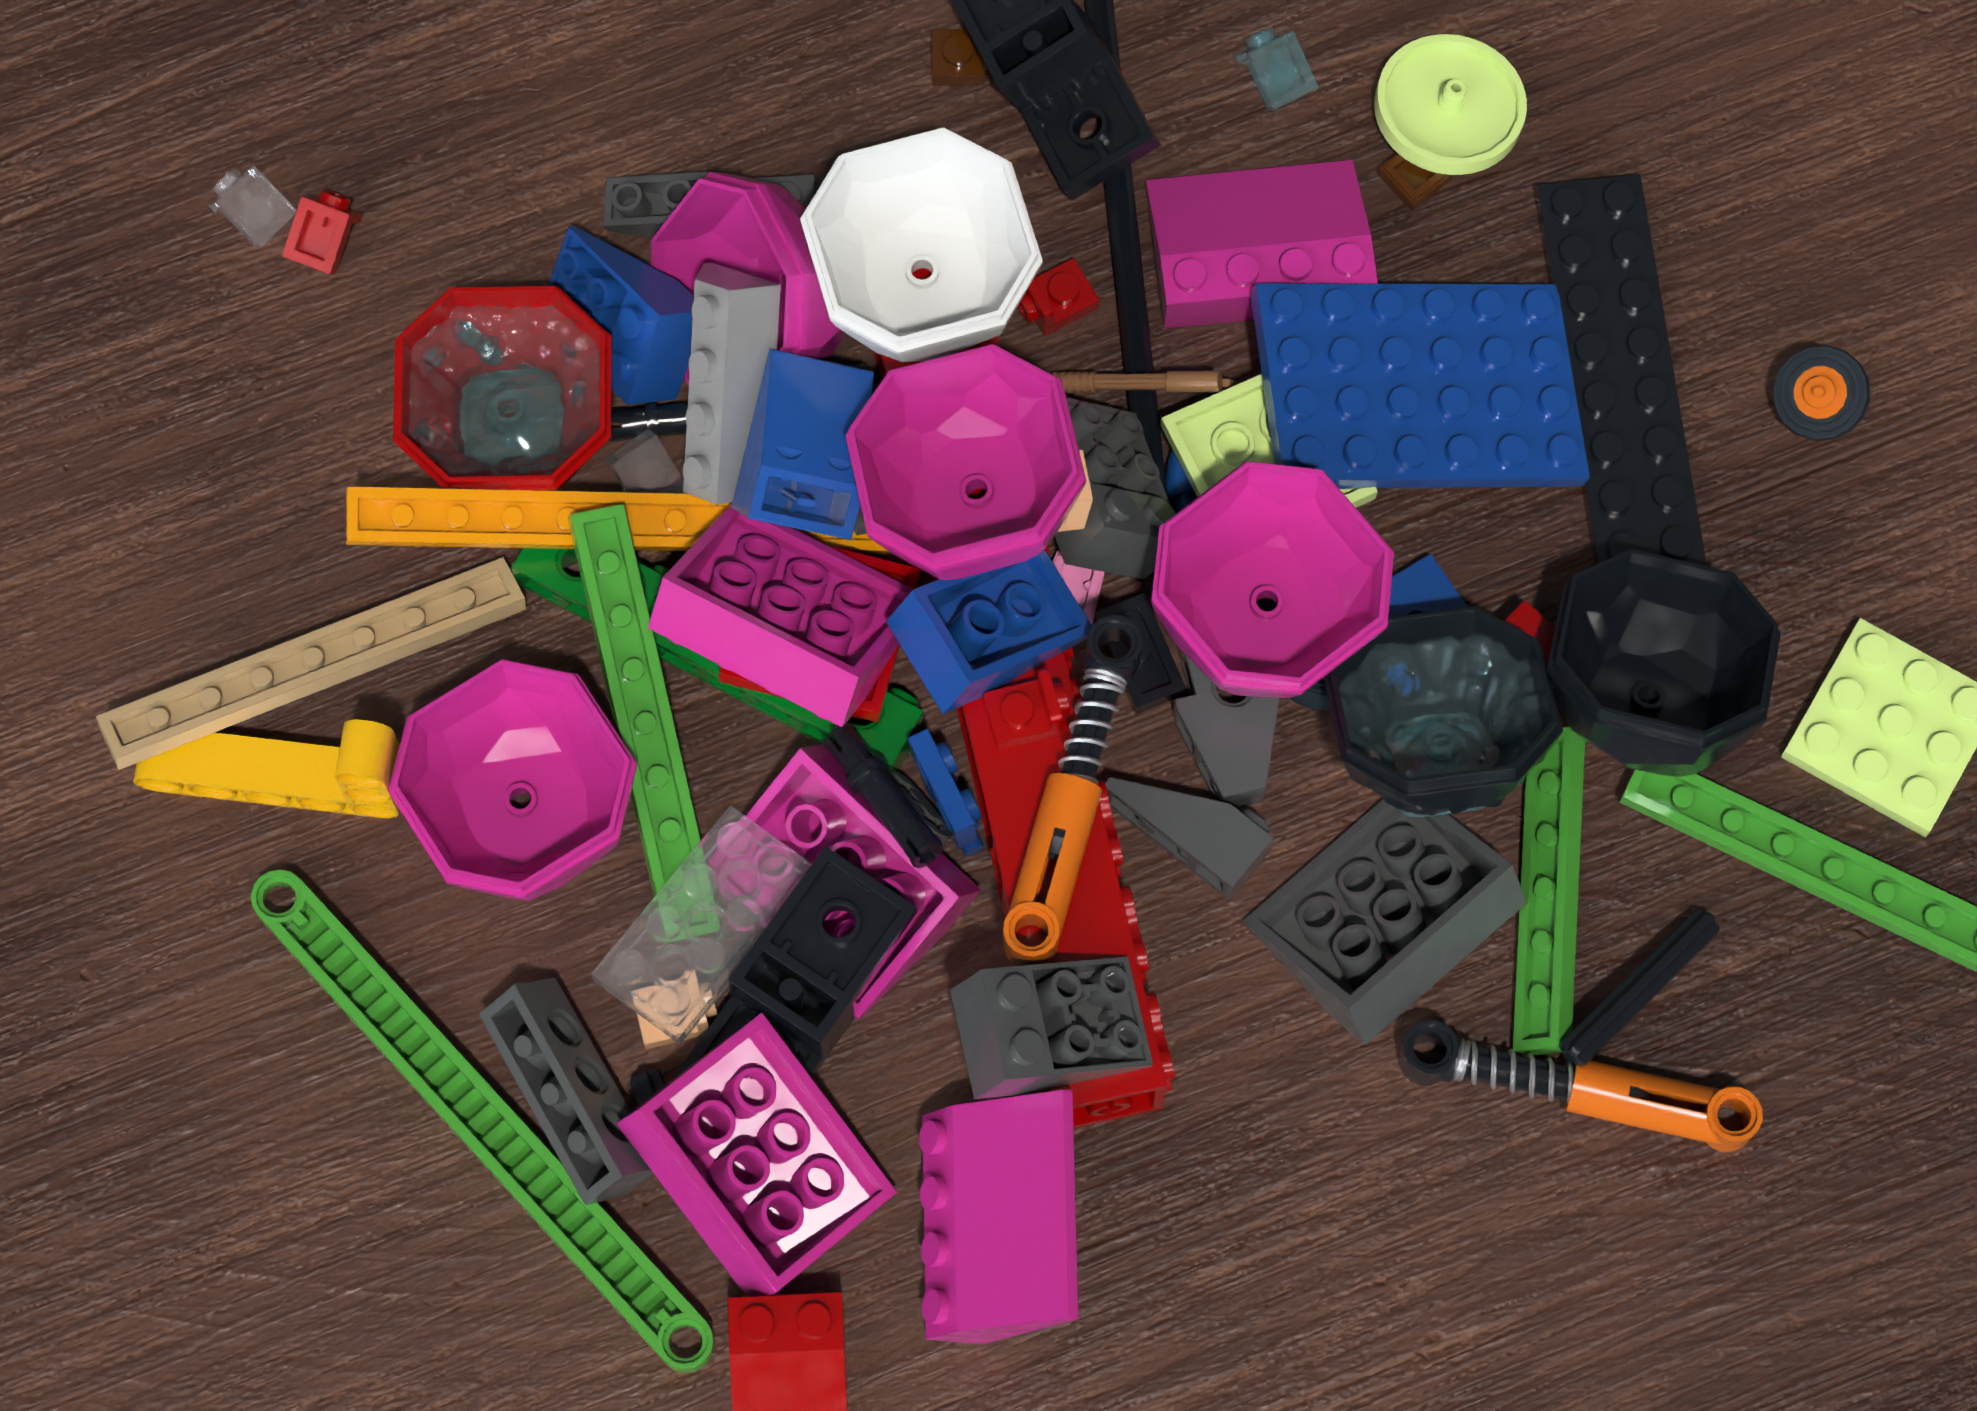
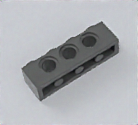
[479,978,654,1205]

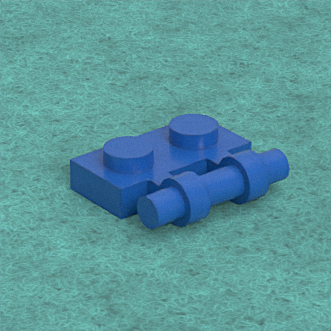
[908,729,984,856]

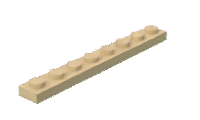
[96,557,526,770]

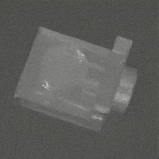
[208,165,297,249]
[605,429,688,494]

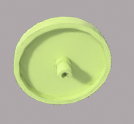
[1374,34,1527,175]

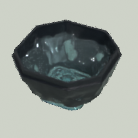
[1324,606,1563,817]

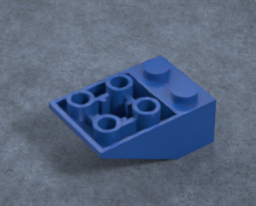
[548,226,694,405]
[731,348,874,540]

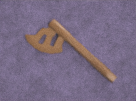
[1051,371,1244,393]

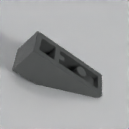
[1105,777,1274,901]

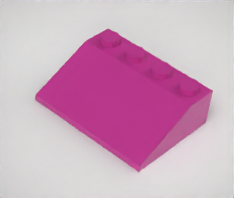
[1145,160,1378,329]
[648,504,913,727]
[706,744,981,1019]
[616,1013,897,1297]
[919,1090,1079,1344]

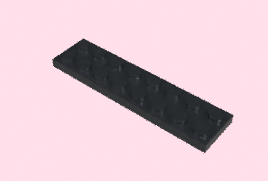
[1534,174,1707,566]

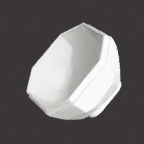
[800,127,1043,362]

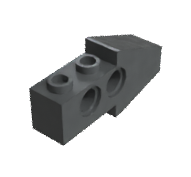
[1173,645,1280,808]

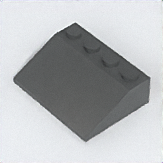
[1244,799,1527,1045]

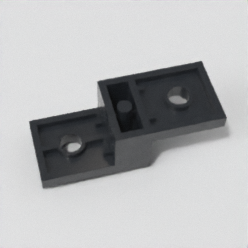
[952,0,1161,201]
[671,846,917,1080]

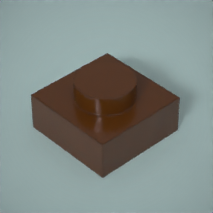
[931,29,984,86]

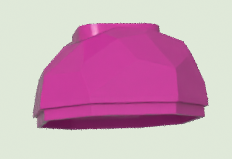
[651,172,846,387]
[845,344,1086,580]
[1151,461,1394,698]
[388,659,637,901]

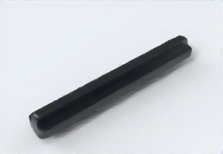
[1560,909,1719,1067]

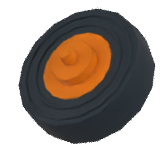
[1773,345,1870,441]

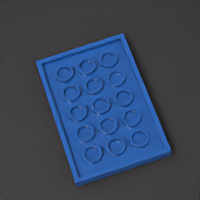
[1250,283,1590,489]

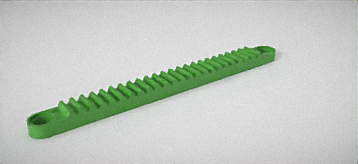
[251,869,715,1373]

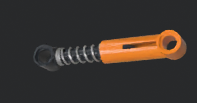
[1003,615,1143,966]
[1398,1020,1763,1152]

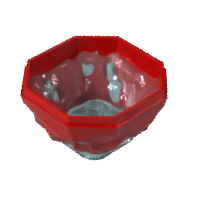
[393,286,612,491]

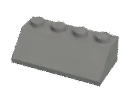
[683,263,781,505]

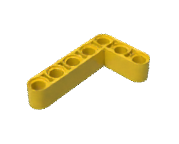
[133,719,400,818]

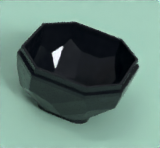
[1546,548,1781,777]

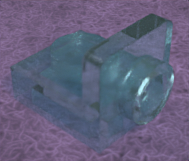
[1235,27,1319,111]

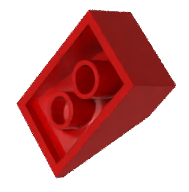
[727,1292,848,1411]

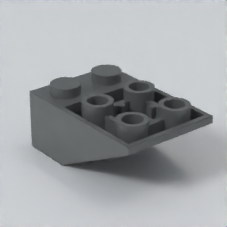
[1055,397,1175,579]
[950,957,1153,1099]

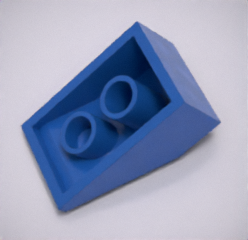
[886,550,1092,714]

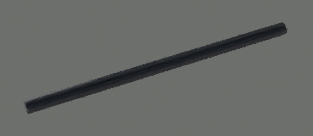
[1084,0,1168,498]

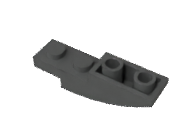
[603,172,820,238]

